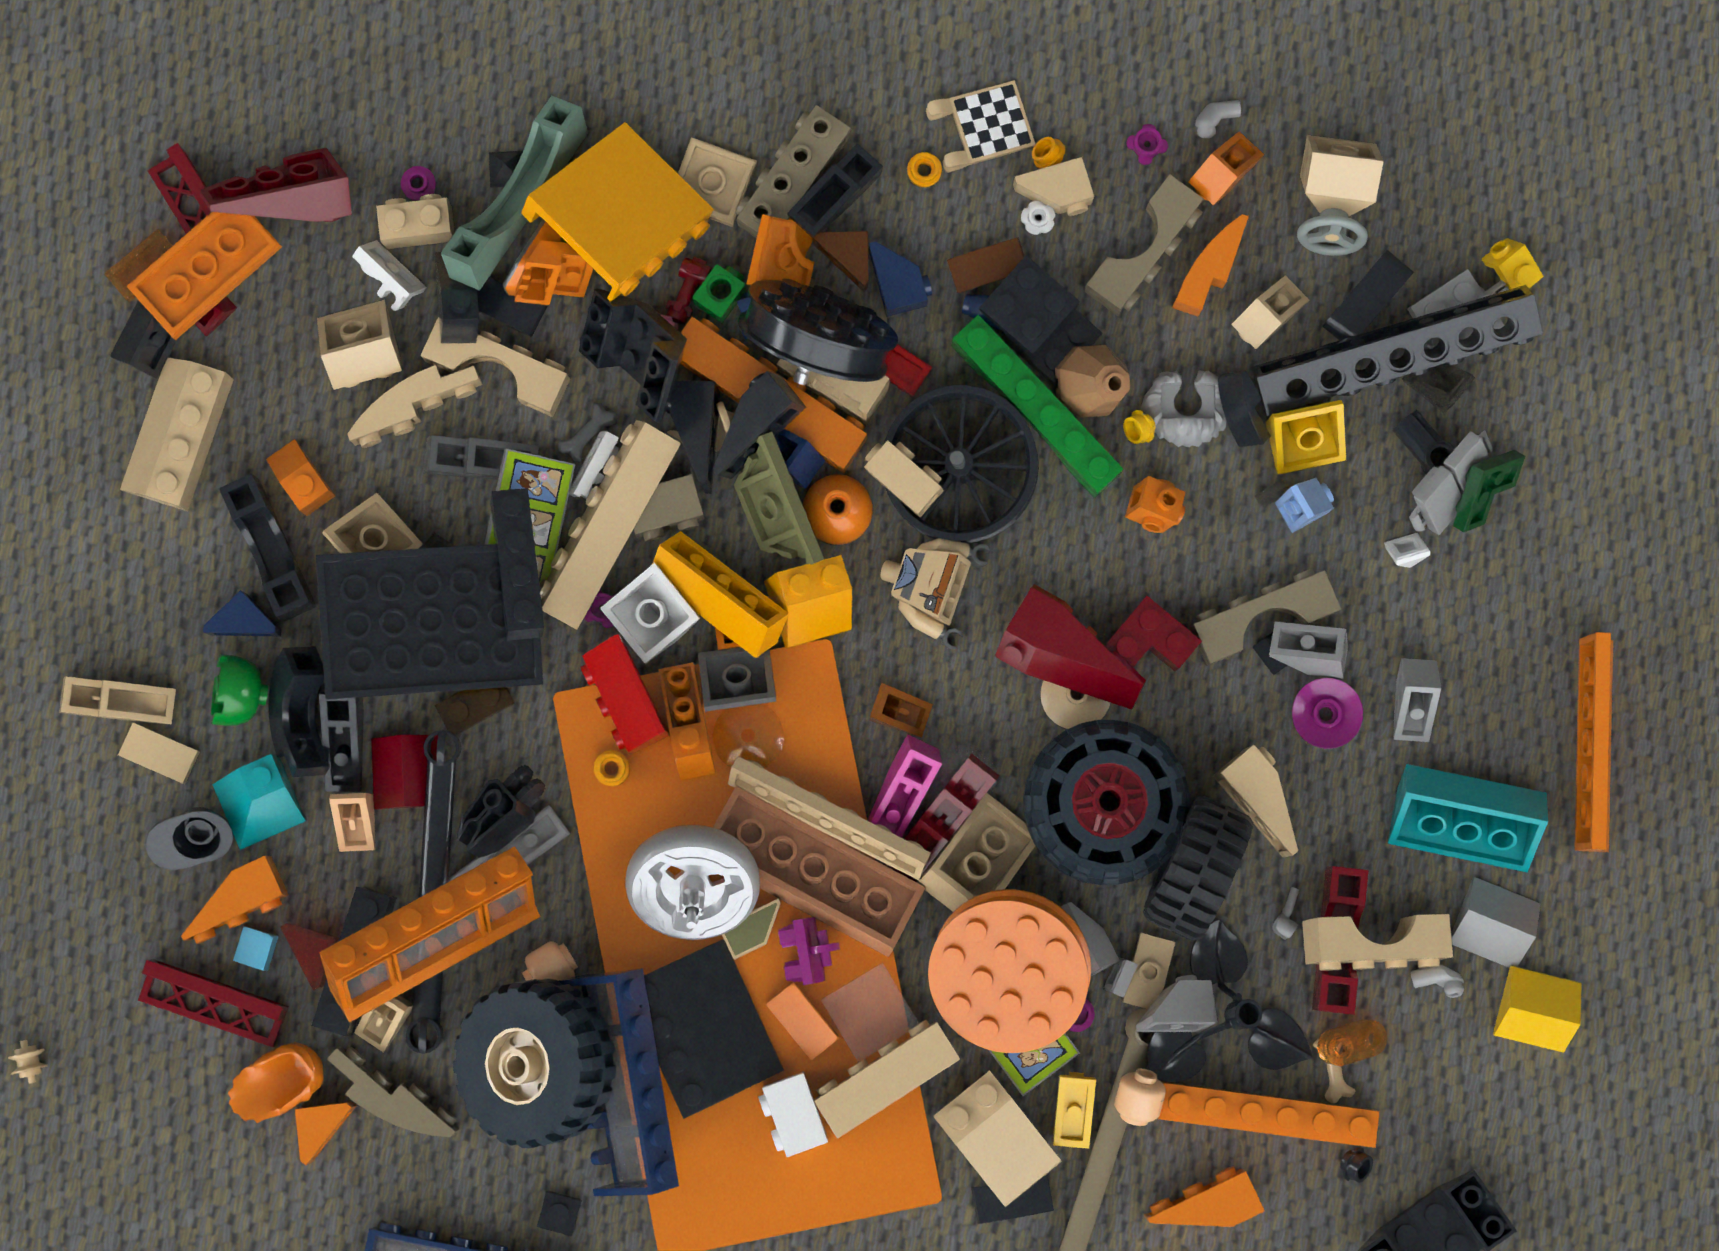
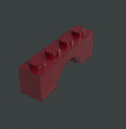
[1312,866,1369,1015]

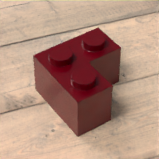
[1105,596,1202,672]

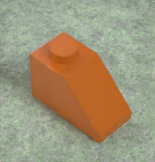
[1188,132,1264,206]
[266,439,335,516]

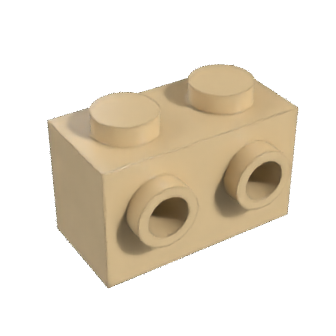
[376,194,455,249]

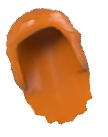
[228,1042,324,1123]

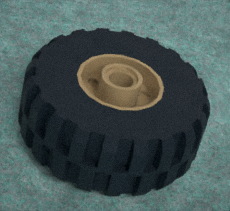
[453,979,616,1148]

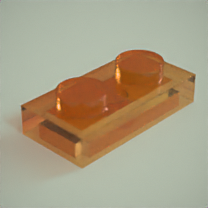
[104,229,173,303]

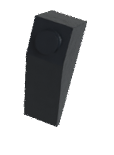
[435,252,479,343]
[713,371,806,479]
[666,381,720,494]
[319,683,364,792]

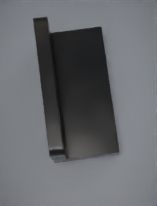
[110,300,176,379]

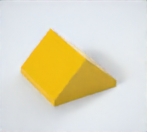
[1265,400,1346,475]
[1493,965,1582,1053]

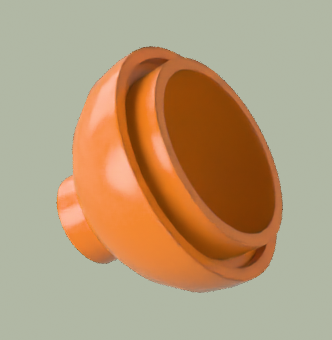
[803,474,873,545]

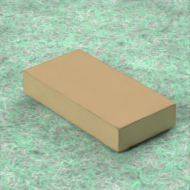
[118,723,200,784]

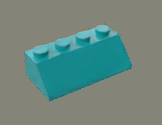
[1388,764,1548,873]

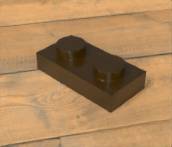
[434,687,515,735]

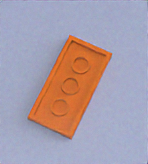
[127,212,282,340]

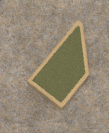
[722,898,781,960]

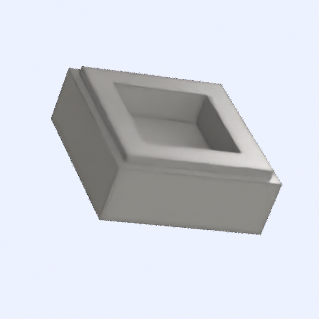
[1104,957,1138,998]

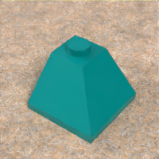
[212,754,306,850]

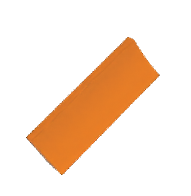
[1575,632,1613,852]

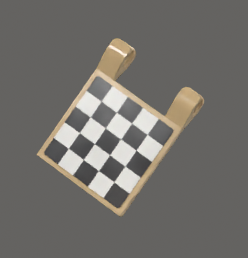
[926,80,1035,173]

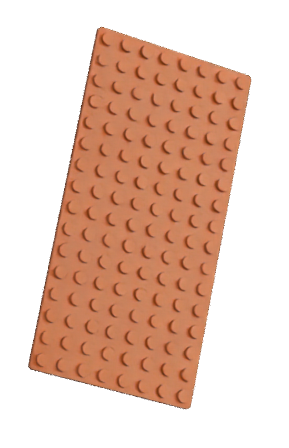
[553,639,942,1251]

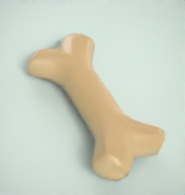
[1313,1032,1356,1104]

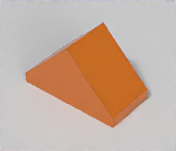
[295,1101,357,1165]

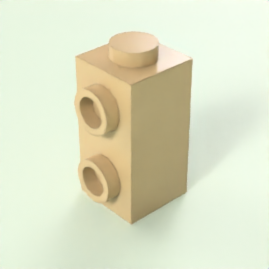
[864,440,944,517]

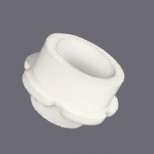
[1021,200,1055,235]

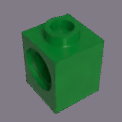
[692,264,746,324]

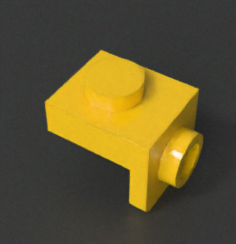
[1482,238,1544,289]

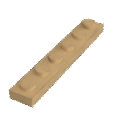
[728,756,931,880]

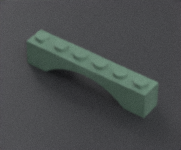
[441,95,588,290]

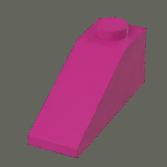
[867,734,942,838]

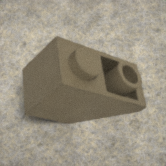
[633,474,705,542]

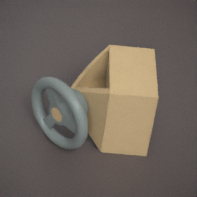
[1297,135,1384,256]

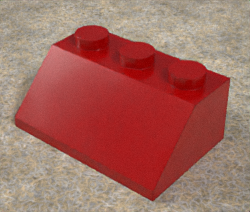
[580,634,669,754]

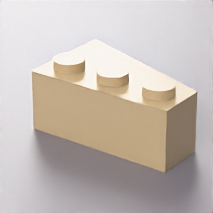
[777,359,890,426]

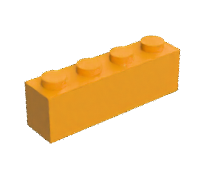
[652,531,789,658]

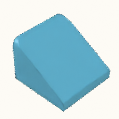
[233,926,279,971]

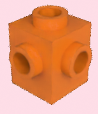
[1125,476,1186,533]

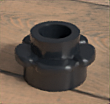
[1340,1147,1373,1183]

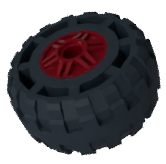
[1023,720,1191,885]

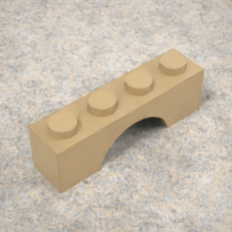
[421,317,570,417]
[1302,914,1453,971]

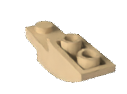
[347,365,483,448]

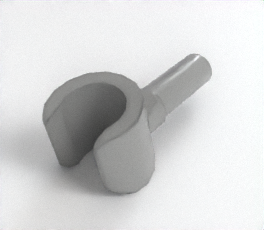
[1272,887,1299,940]

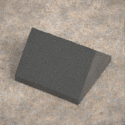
[698,647,777,712]

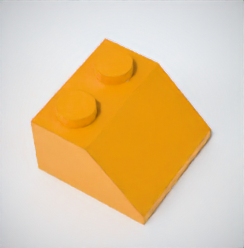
[764,555,852,649]

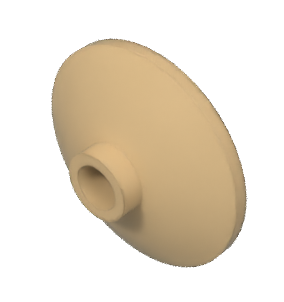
[1041,680,1110,729]

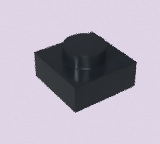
[537,1190,582,1236]

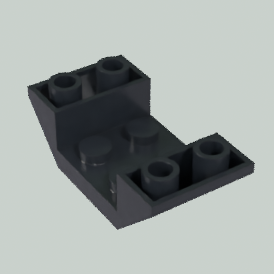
[579,289,687,423]
[1358,1170,1517,1251]

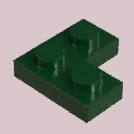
[1453,450,1525,532]

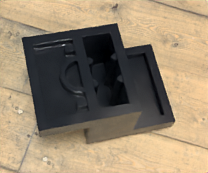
[979,255,1103,387]

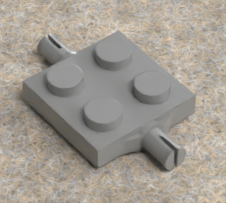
[1403,269,1509,367]

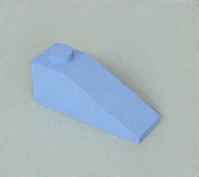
[1275,478,1334,533]

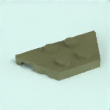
[734,432,824,565]

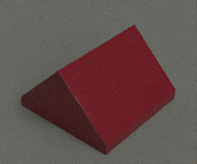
[371,735,438,810]

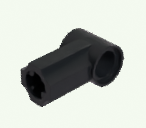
[1392,410,1455,475]

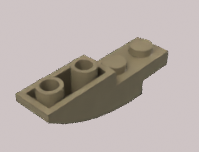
[327,1047,460,1137]

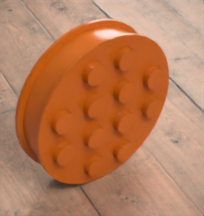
[928,889,1092,1053]

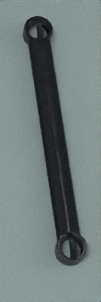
[406,730,462,1054]

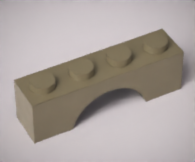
[1084,174,1204,316]
[1190,568,1342,666]

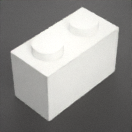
[758,1071,828,1157]

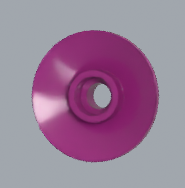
[1292,678,1363,749]

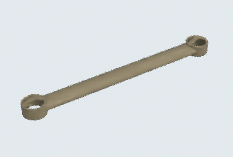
[1059,1008,1154,1251]

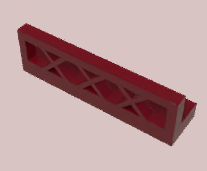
[147,143,211,234]
[138,959,289,1047]

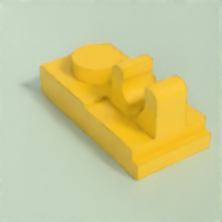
[1053,1072,1096,1149]

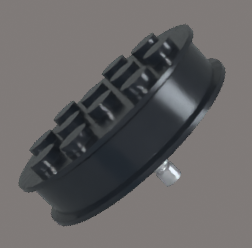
[738,279,898,385]

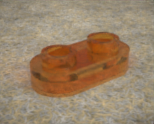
[1317,1019,1387,1066]

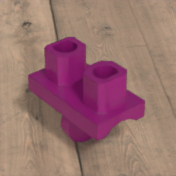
[778,917,840,985]

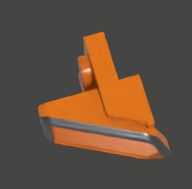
[503,219,593,305]

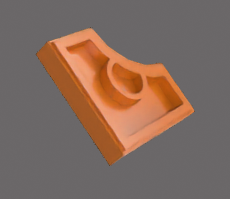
[746,214,815,286]

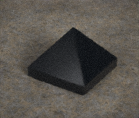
[489,151,523,188]

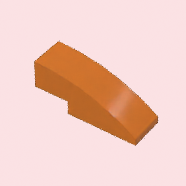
[1172,214,1249,317]

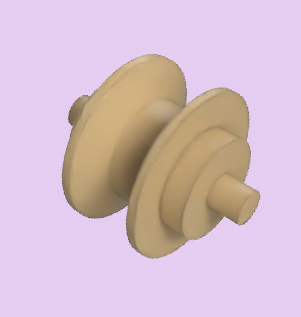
[8,1040,48,1084]

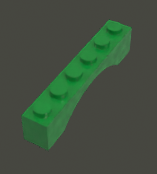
[951,315,1124,499]

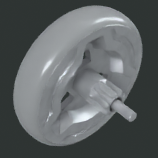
[625,825,760,940]

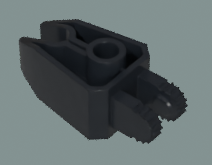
[457,765,546,858]

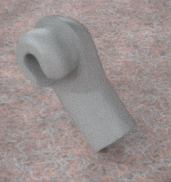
[1195,100,1241,138]
[1410,965,1464,998]

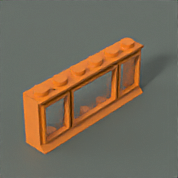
[319,846,541,1022]

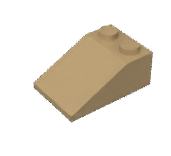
[1213,745,1298,857]
[917,793,1035,912]
[933,1070,1062,1207]

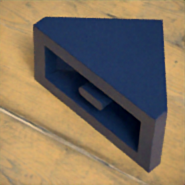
[203,590,281,637]

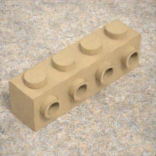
[814,1020,960,1139]

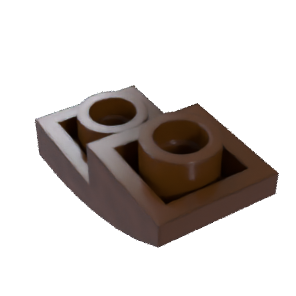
[947,237,1025,293]

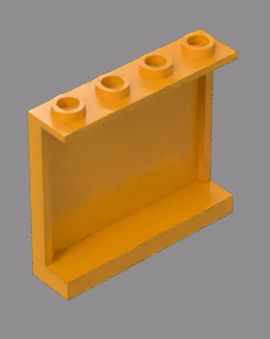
[521,122,714,302]

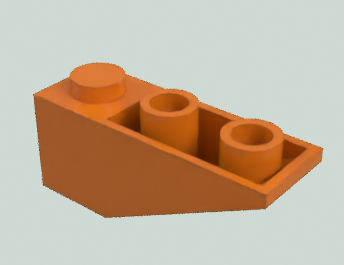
[658,662,716,780]
[181,855,289,944]
[1145,1166,1265,1227]

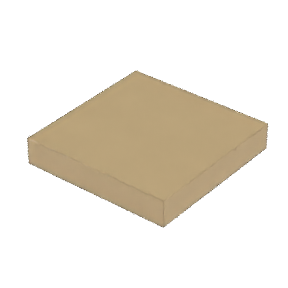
[678,137,757,227]

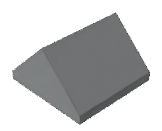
[1451,877,1540,968]

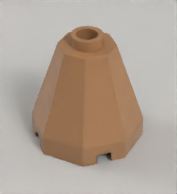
[1055,345,1130,418]

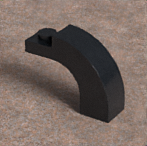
[269,646,330,777]

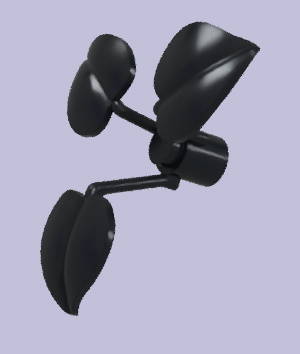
[1148,920,1312,1082]

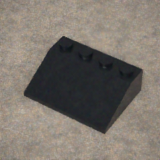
[644,939,784,1119]

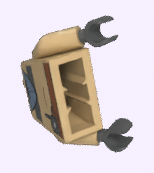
[881,538,990,649]

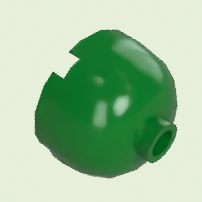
[211,654,268,726]

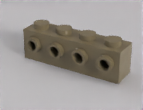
[736,105,851,239]

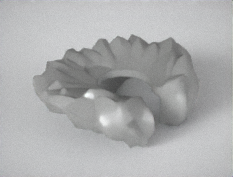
[1141,370,1227,447]

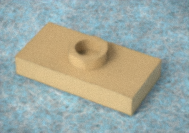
[1122,933,1175,1009]

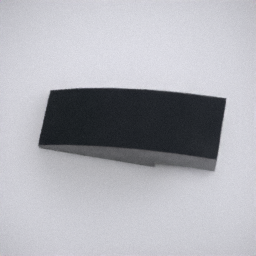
[787,144,883,238]

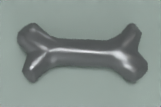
[558,402,617,463]

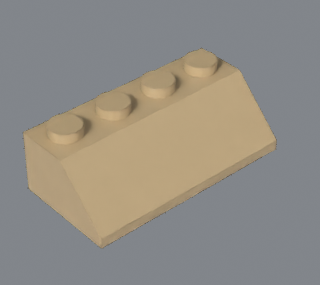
[120,358,234,512]

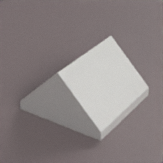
[600,563,700,663]

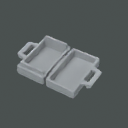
[1409,430,1492,535]

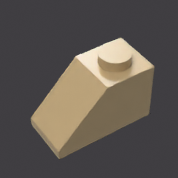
[1013,157,1094,216]
[1231,275,1310,349]

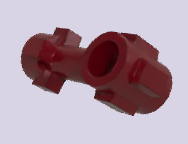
[665,257,712,324]

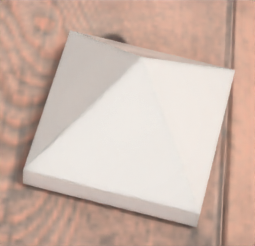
[1384,533,1430,568]

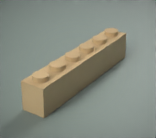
[539,420,681,630]

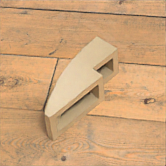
[59,676,176,724]

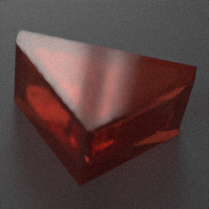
[280,923,340,991]

